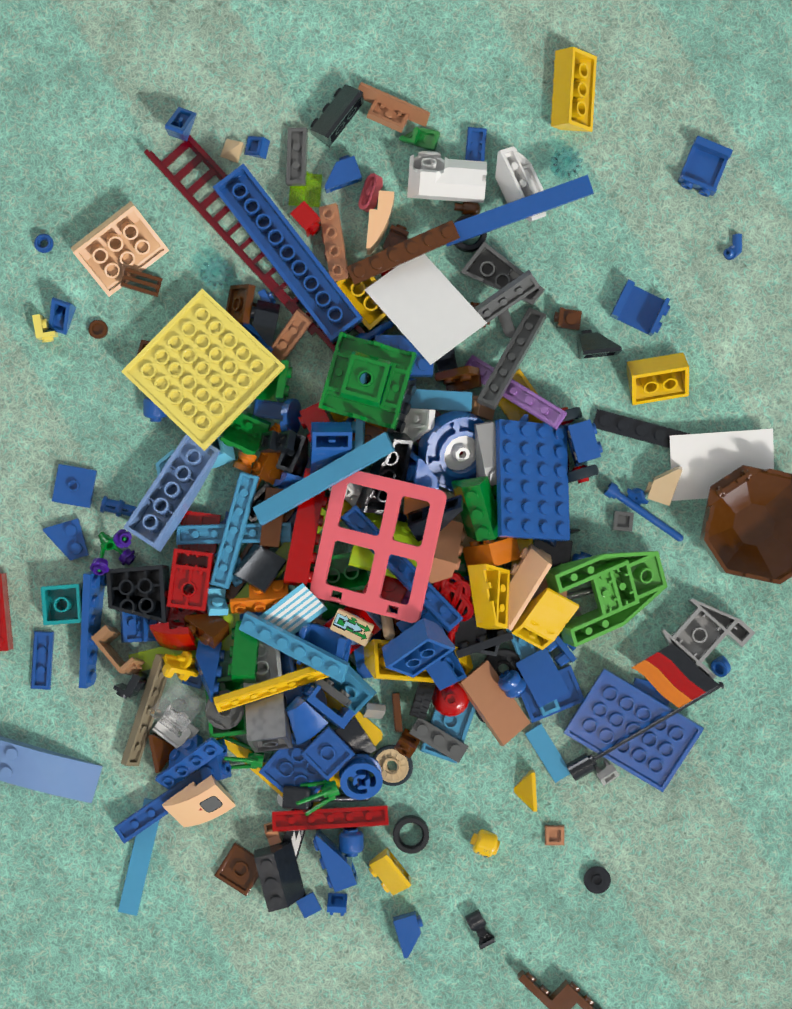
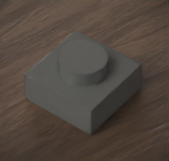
[612,511,634,532]

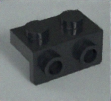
[113,671,148,699]

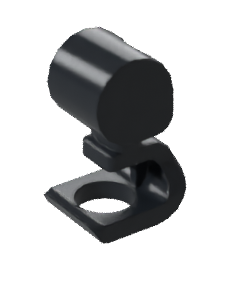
[465,909,496,950]

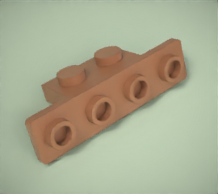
[358,82,430,133]
[319,203,350,282]

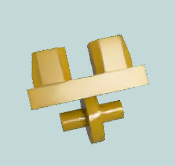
[162,651,199,681]

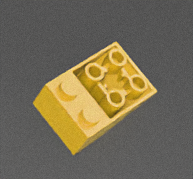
[511,588,579,650]

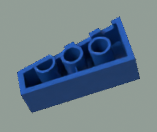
[396,609,467,690]

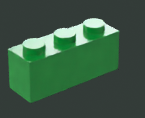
[228,621,259,683]

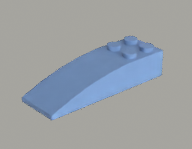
[123,434,220,552]
[0,736,103,803]

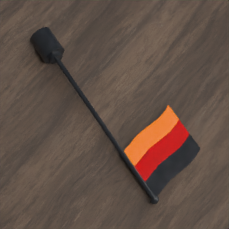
[566,644,724,781]

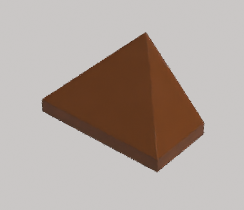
[148,733,175,773]

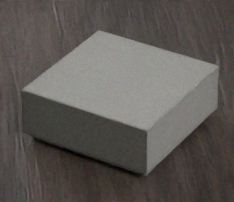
[363,703,386,719]

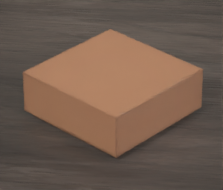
[545,825,564,845]

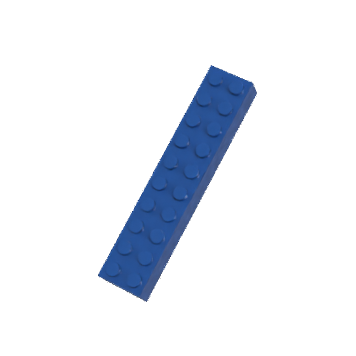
[213,163,363,344]

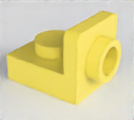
[32,314,58,343]

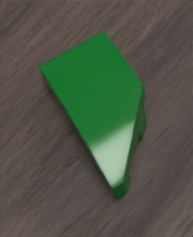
[399,127,440,152]

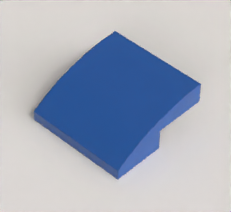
[120,611,159,643]

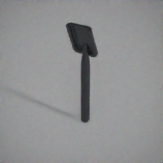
[282,785,370,810]

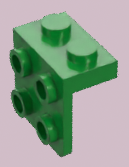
[256,360,293,403]
[219,411,271,455]

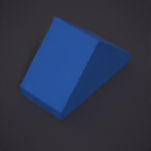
[165,107,197,142]
[49,297,76,335]

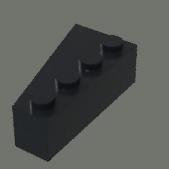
[356,432,413,514]

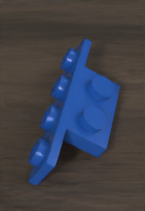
[155,734,224,789]

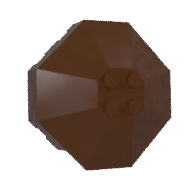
[699,465,792,584]

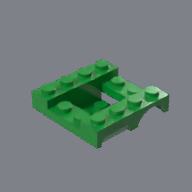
[318,332,417,430]

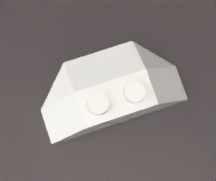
[495,146,546,222]

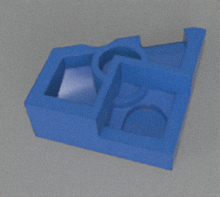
[285,695,328,746]

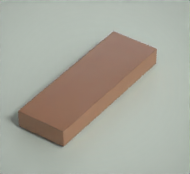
[271,309,314,362]

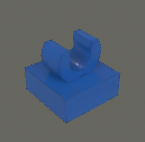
[327,893,347,916]

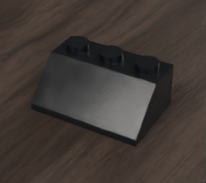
[310,84,364,148]
[254,840,306,912]

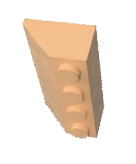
[508,544,552,631]

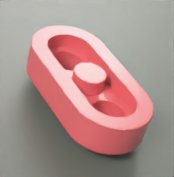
[358,173,383,212]

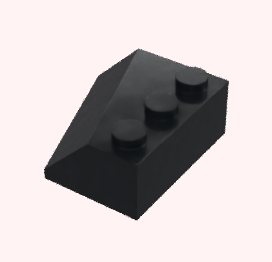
[106,565,171,623]

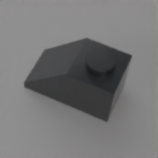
[250,300,280,347]
[276,434,308,477]

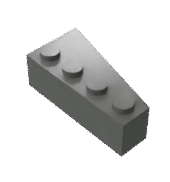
[460,242,545,306]

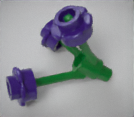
[90,529,136,575]

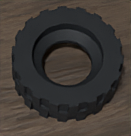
[409,682,436,720]

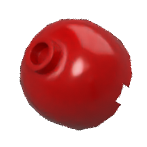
[432,681,470,717]

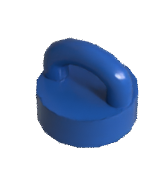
[711,655,731,677]

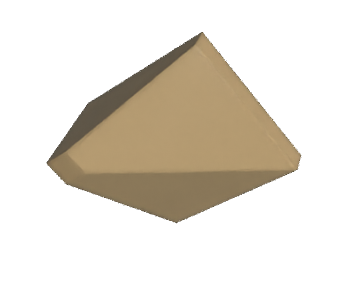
[220,139,244,163]

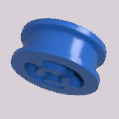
[339,754,383,800]

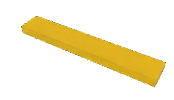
[213,667,329,712]

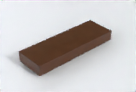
[260,487,284,548]

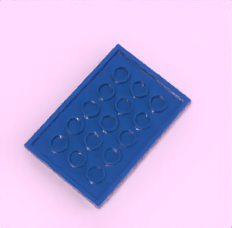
[495,419,570,541]
[563,668,704,792]

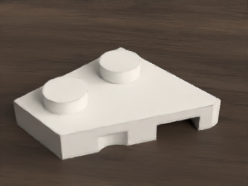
[402,408,435,442]

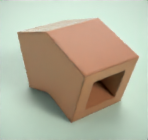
[264,822,282,846]

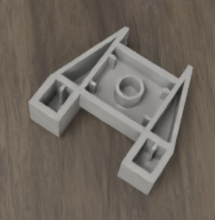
[660,598,755,679]

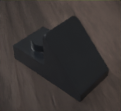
[436,348,458,372]

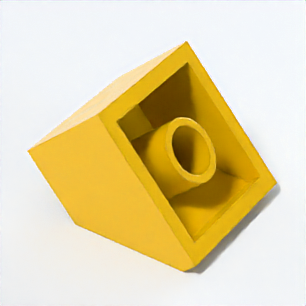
[368,848,411,895]

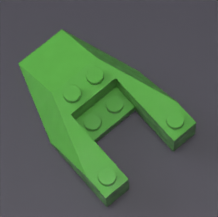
[545,551,668,647]

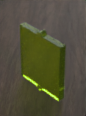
[288,171,322,208]

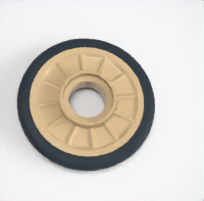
[373,745,413,786]

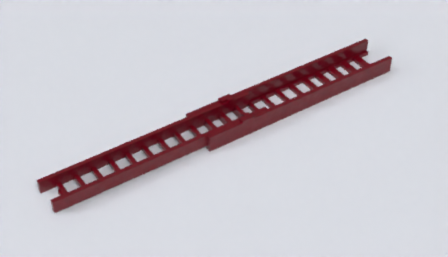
[144,135,441,445]

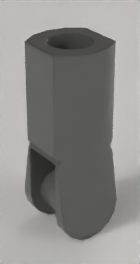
[498,309,516,338]

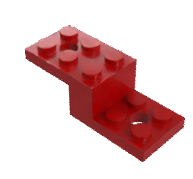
[167,511,221,611]

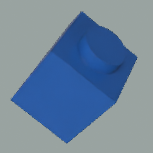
[325,155,362,194]
[393,911,423,959]

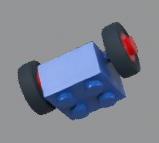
[560,407,603,484]

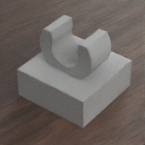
[595,760,619,786]

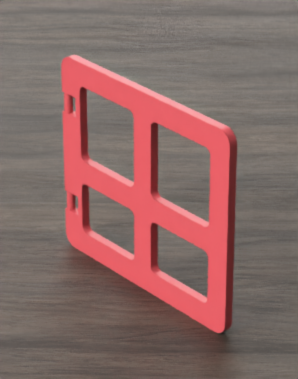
[310,471,447,623]

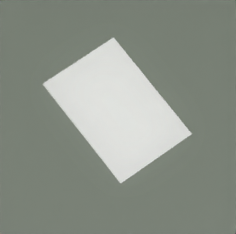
[365,254,487,365]
[670,429,774,501]

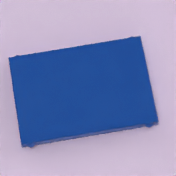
[515,648,570,708]

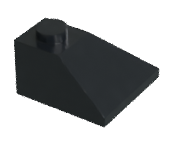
[576,330,622,359]

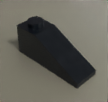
[408,494,463,542]

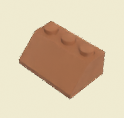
[429,520,465,584]

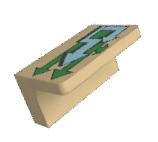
[330,609,374,646]

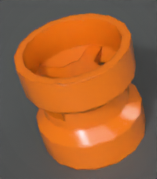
[232,450,257,474]

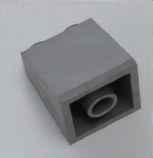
[245,692,293,753]

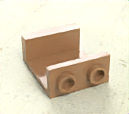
[91,625,145,675]

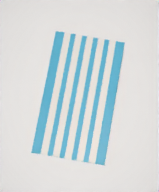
[259,583,327,634]

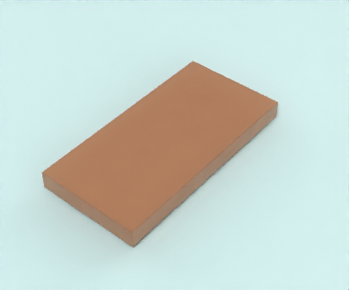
[458,660,531,746]

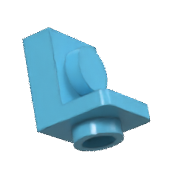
[206,587,229,616]

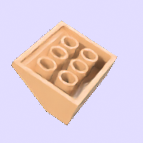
[71,201,169,297]

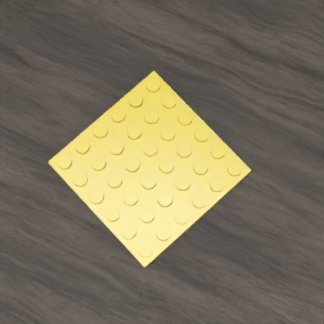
[121,289,285,451]

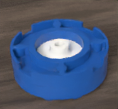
[418,411,485,491]

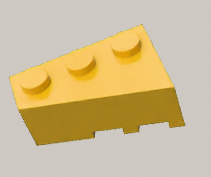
[467,564,510,630]

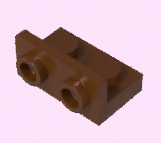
[435,365,482,392]

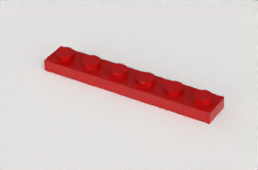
[272,805,389,832]

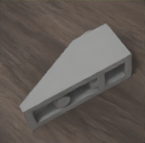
[474,421,497,486]

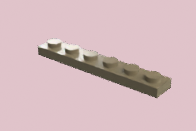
[121,654,167,766]

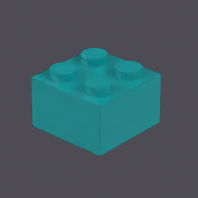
[41,583,83,626]

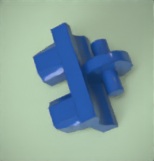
[546,635,577,666]

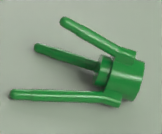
[223,737,264,769]
[296,780,340,816]

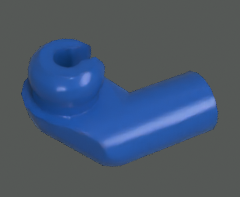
[723,234,742,260]

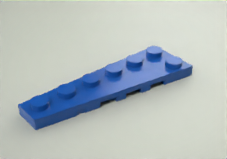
[79,571,107,689]

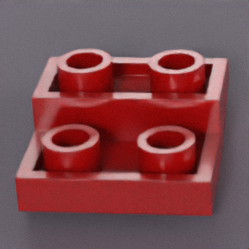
[150,622,197,651]

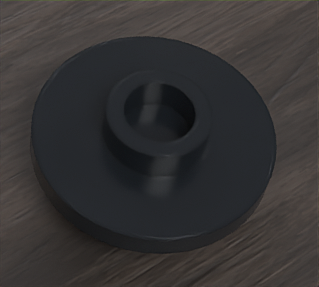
[584,866,611,894]

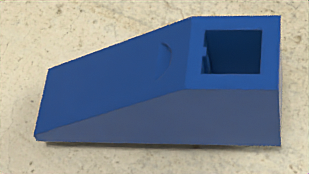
[196,640,225,702]

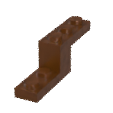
[517,970,602,1009]

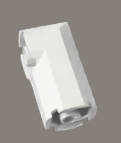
[407,151,487,203]

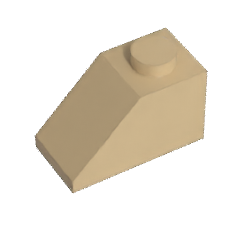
[645,466,683,506]

